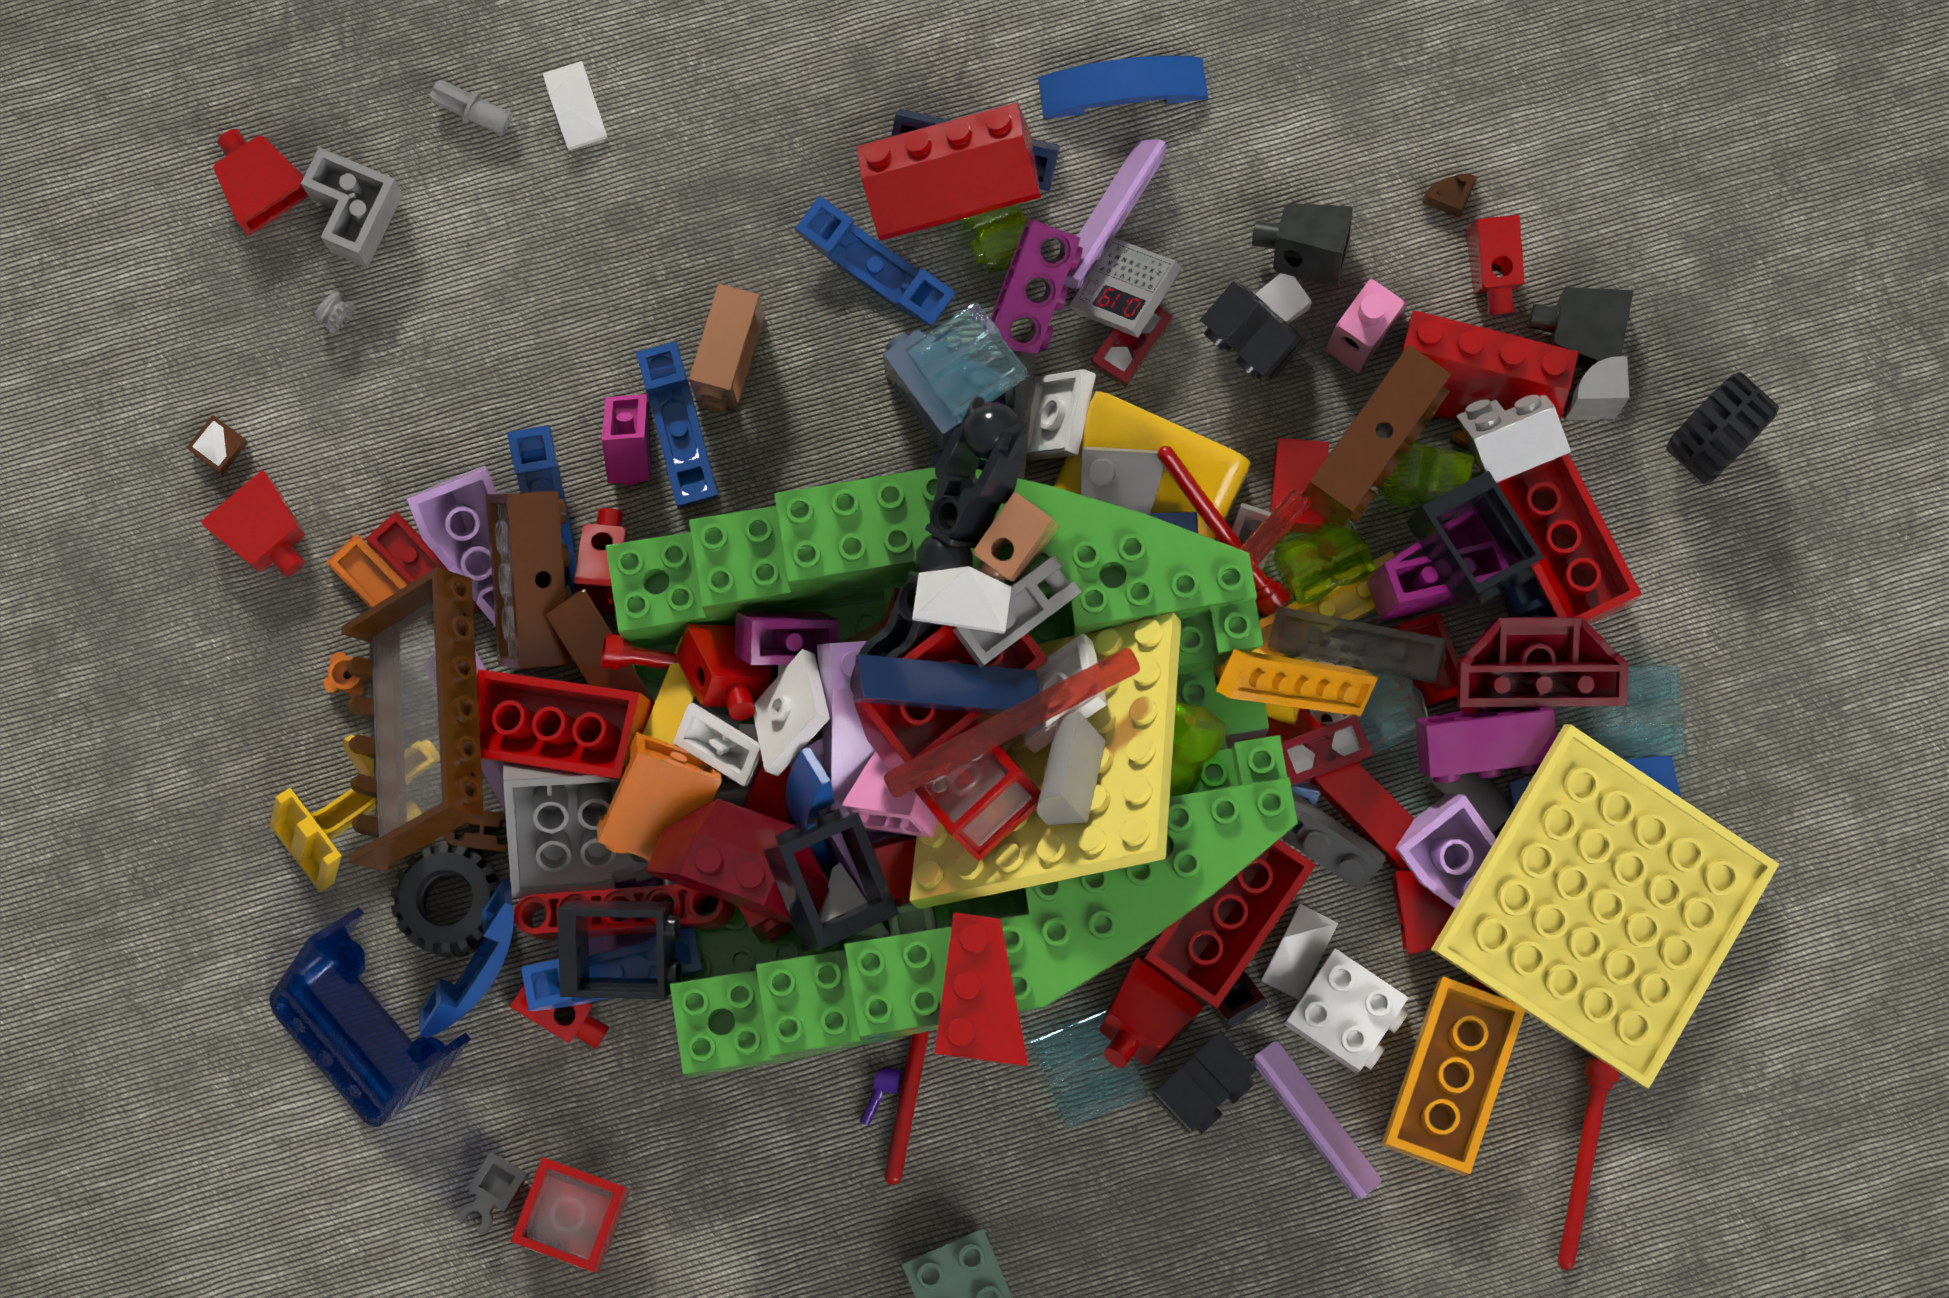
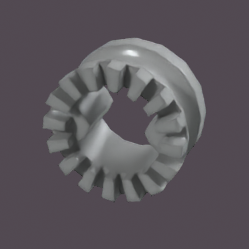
[314,291,356,333]

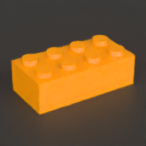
[1380,977,1525,1176]

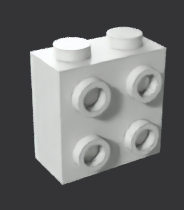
[1284,948,1409,1074]

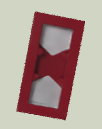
[1091,306,1173,387]
[1281,714,1373,787]

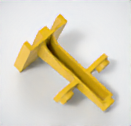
[269,734,440,892]

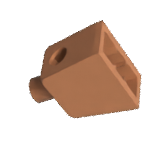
[973,491,1060,584]

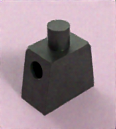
[1252,203,1353,287]
[1528,287,1634,370]

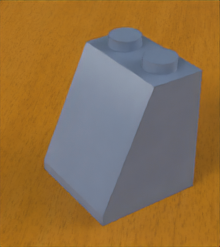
[883,329,1013,450]

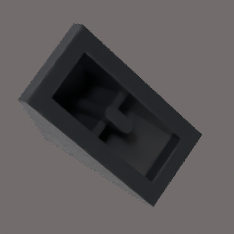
[1212,971,1268,1031]

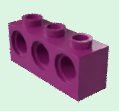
[984,218,1083,358]

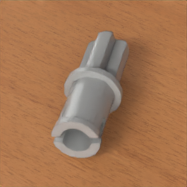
[430,80,513,137]

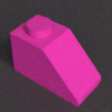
[602,394,651,485]

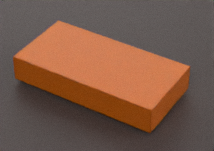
[326,533,407,608]

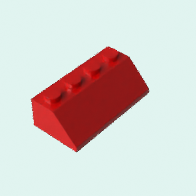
[857,102,1041,241]
[1399,310,1579,422]
[1497,453,1642,624]
[852,625,1049,777]
[477,669,655,780]
[1143,839,1316,1009]

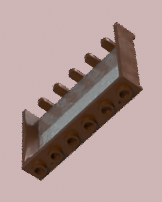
[342,567,484,872]

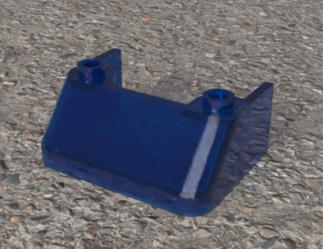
[269,907,471,1127]

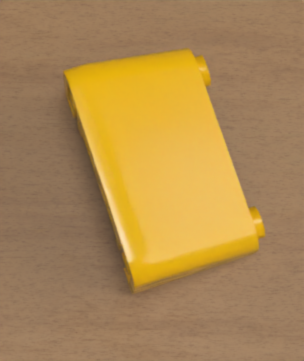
[1053,391,1250,541]

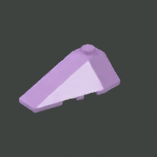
[406,466,497,627]
[817,641,875,815]
[1395,793,1496,908]

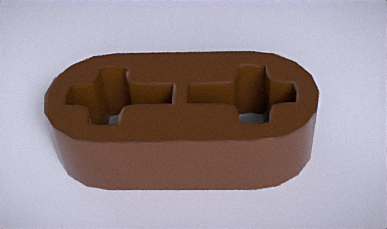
[443,811,508,854]

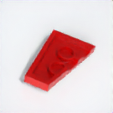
[934,913,1028,1067]

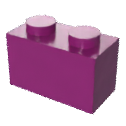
[734,611,838,665]

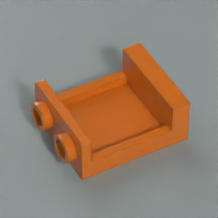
[597,732,722,862]

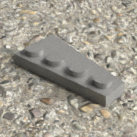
[1081,446,1164,514]

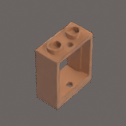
[689,283,765,413]

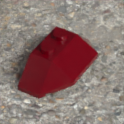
[1457,617,1628,707]
[646,799,830,925]

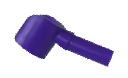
[859,1067,901,1126]

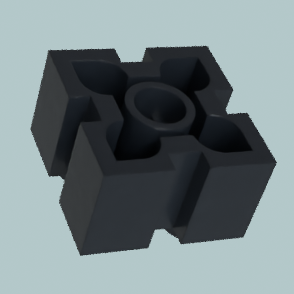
[1200,281,1308,379]
[1152,1031,1257,1135]

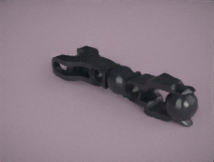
[850,397,1027,695]

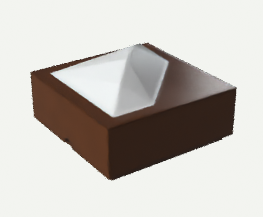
[186,415,249,475]

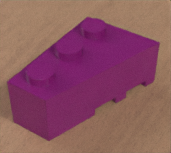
[1367,506,1509,621]
[1415,707,1556,783]

